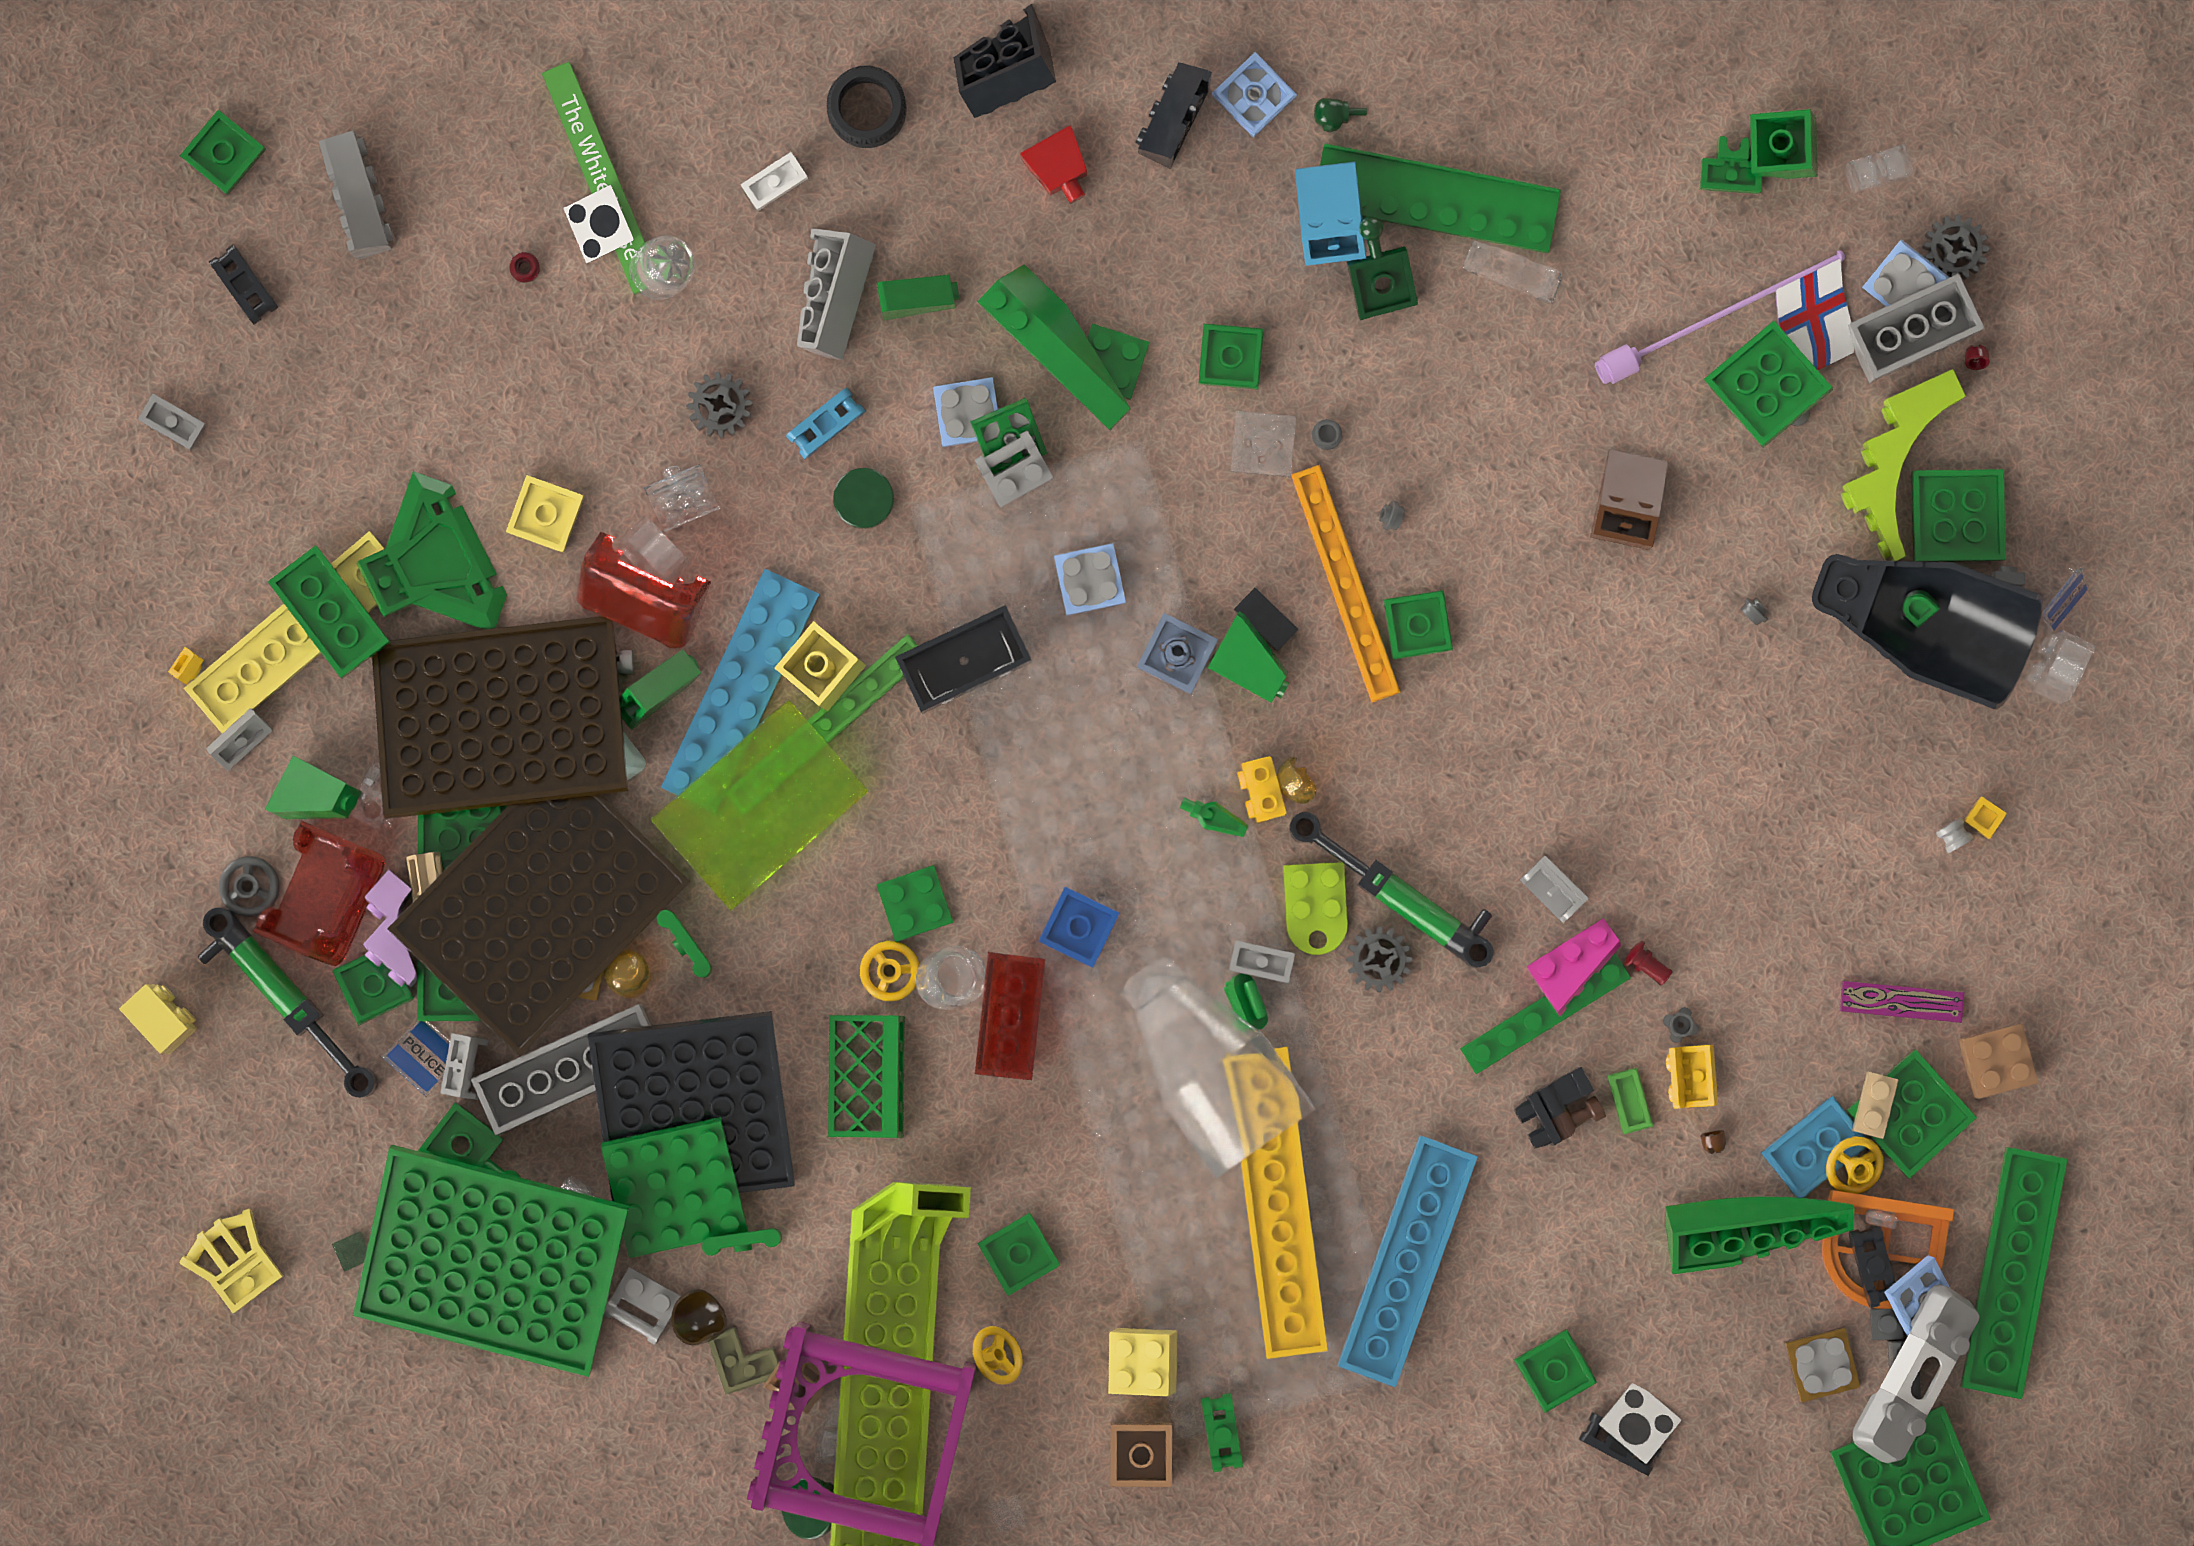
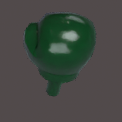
[1314,98,1367,132]

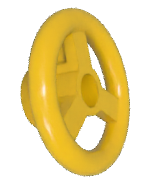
[860,941,920,1001]
[1826,1136,1884,1194]
[972,1326,1023,1385]

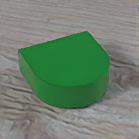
[1903,590,1940,628]

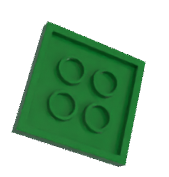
[1704,321,1833,448]
[1911,469,2006,562]
[1846,1049,1977,1179]

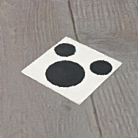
[564,185,634,263]
[1599,1383,1681,1464]

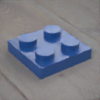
[1038,887,1120,968]

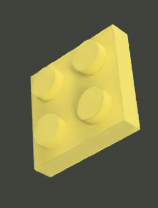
[506,475,585,553]

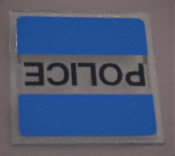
[2041,567,2090,634]
[381,1021,450,1097]

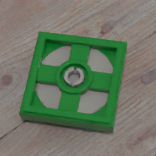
[970,398,1048,475]

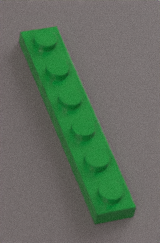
[1460,953,1631,1074]

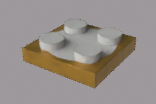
[1785,1328,1860,1403]

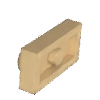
[1852,1072,1898,1139]

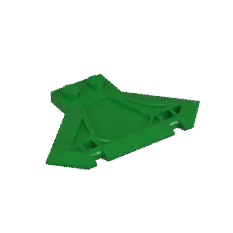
[356,471,507,630]

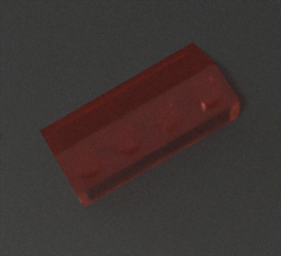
[975,952,1045,1080]

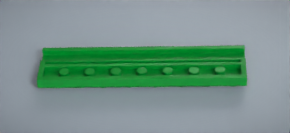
[1320,144,1561,254]

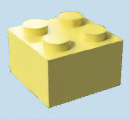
[775,621,866,712]
[119,984,197,1054]
[1108,1328,1177,1396]

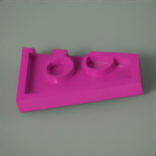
[1526,918,1621,1016]

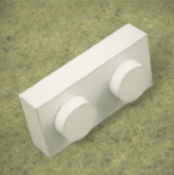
[740,152,808,211]

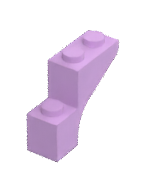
[363,870,417,987]

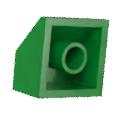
[1750,109,1818,179]

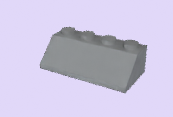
[1848,274,1984,383]

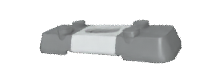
[1853,1284,1979,1463]

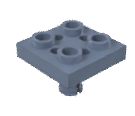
[1137,613,1218,694]

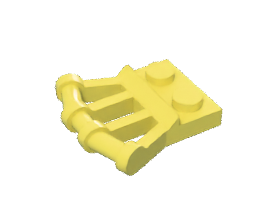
[179,1208,284,1313]

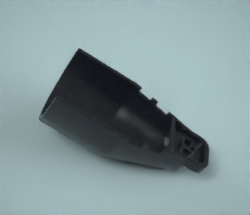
[1812,554,2043,710]

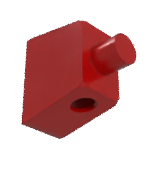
[1020,125,1087,204]

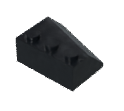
[953,4,1056,118]
[1135,62,1212,169]

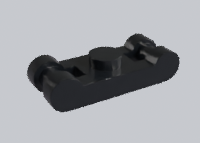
[209,244,278,325]
[1849,1223,1895,1308]
[1578,1412,1663,1476]

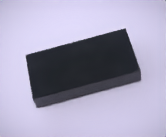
[1234,588,1298,651]

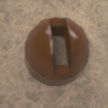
[1700,1130,1726,1154]

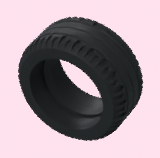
[826,66,907,148]

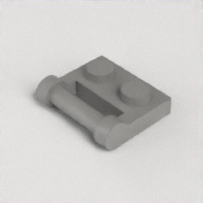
[974,431,1053,508]
[604,1267,681,1345]

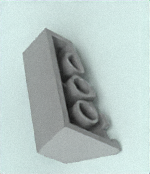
[319,131,394,260]
[797,228,876,360]

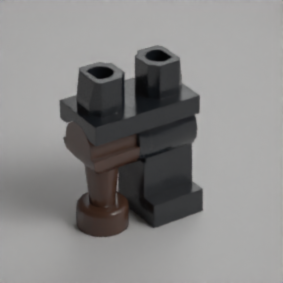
[1514,1067,1606,1149]

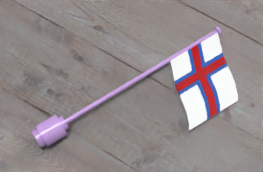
[1595,251,1854,384]

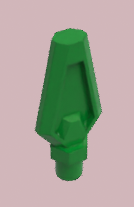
[1180,797,1249,837]

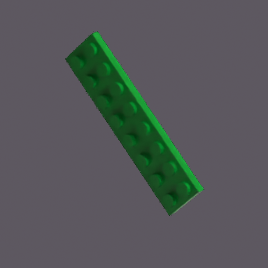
[1960,1147,2067,1399]

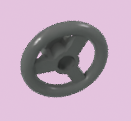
[219,856,279,917]

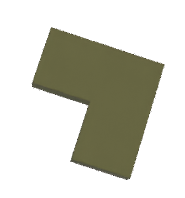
[708,1327,779,1395]

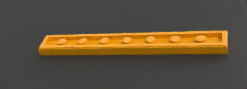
[1291,465,1400,703]

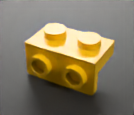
[1237,756,1286,824]
[1666,1045,1718,1109]

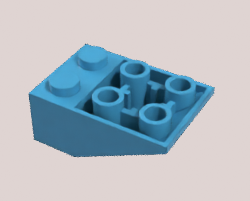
[1295,161,1367,266]

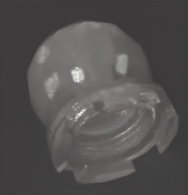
[630,235,695,300]
[915,945,987,1010]

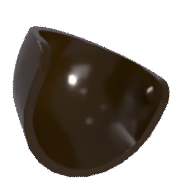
[671,1289,727,1346]

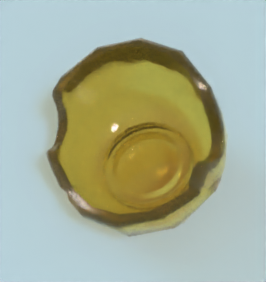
[1276,756,1317,804]
[604,950,652,999]

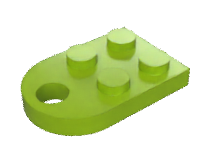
[1283,862,1347,955]

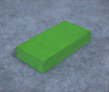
[1607,1067,1653,1134]

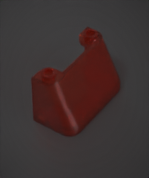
[576,532,711,649]
[253,820,385,966]

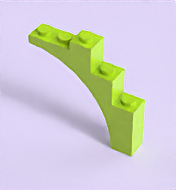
[1841,369,1966,561]

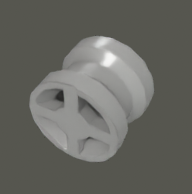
[1935,817,1974,853]

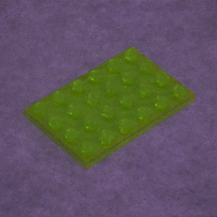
[650,699,869,911]

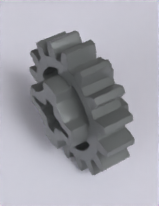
[1922,214,1990,280]
[686,372,753,439]
[1346,926,1413,993]

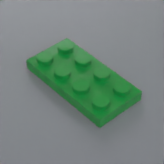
[268,545,390,679]

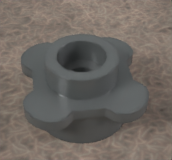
[1663,1007,1699,1043]

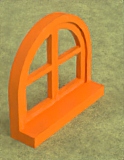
[1822,1190,1954,1309]

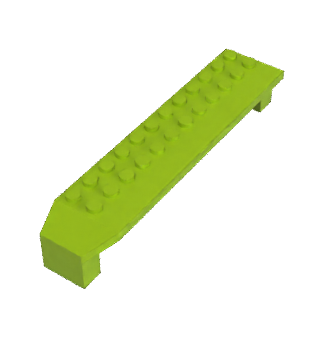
[830,1182,971,1546]

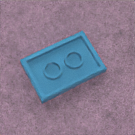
[1761,1096,1866,1198]

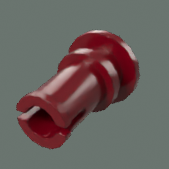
[1624,941,1672,986]

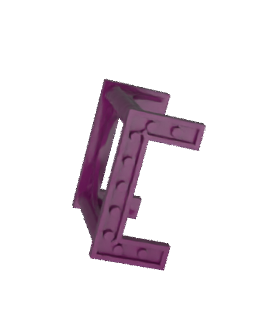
[747,1321,977,1546]

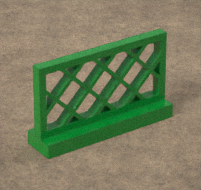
[828,1015,905,1138]

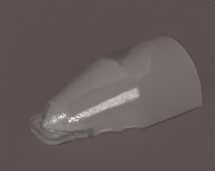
[1124,957,1316,1180]

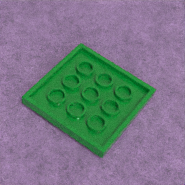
[601,1117,748,1258]
[1829,1405,1991,1546]

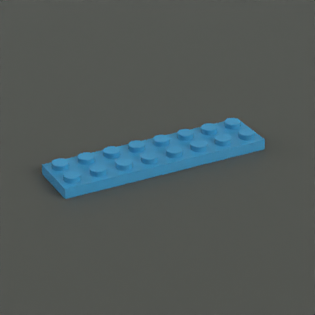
[661,569,820,813]
[1337,1136,1478,1387]

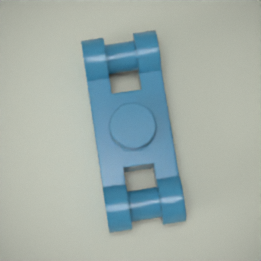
[786,388,866,460]

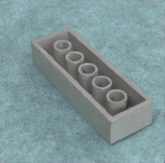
[471,1004,651,1135]

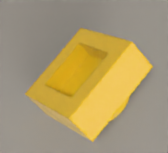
[168,647,204,685]
[1964,796,2007,839]

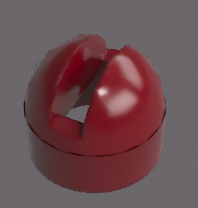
[1965,344,1990,370]

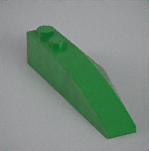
[977,264,1131,431]
[1666,1197,1854,1274]

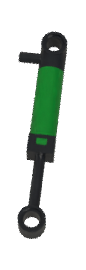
[1289,812,1494,968]
[198,908,378,1098]

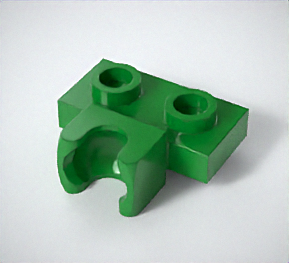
[1699,136,1762,194]

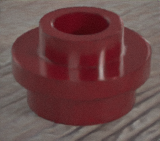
[509,252,540,283]

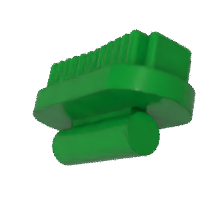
[1223,973,1268,1032]

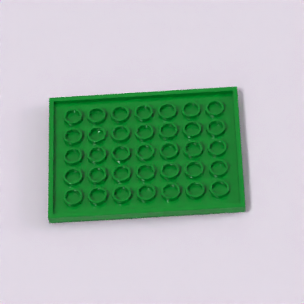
[353,1145,630,1377]

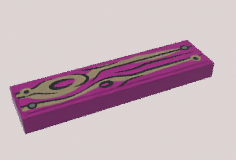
[1839,981,1965,1023]

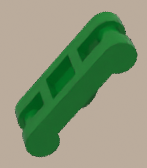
[657,910,712,978]
[702,1228,782,1256]
[1201,1393,1243,1473]

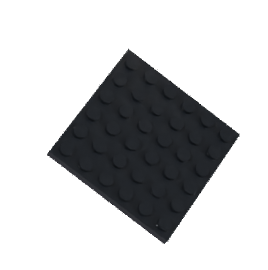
[588,1011,795,1202]

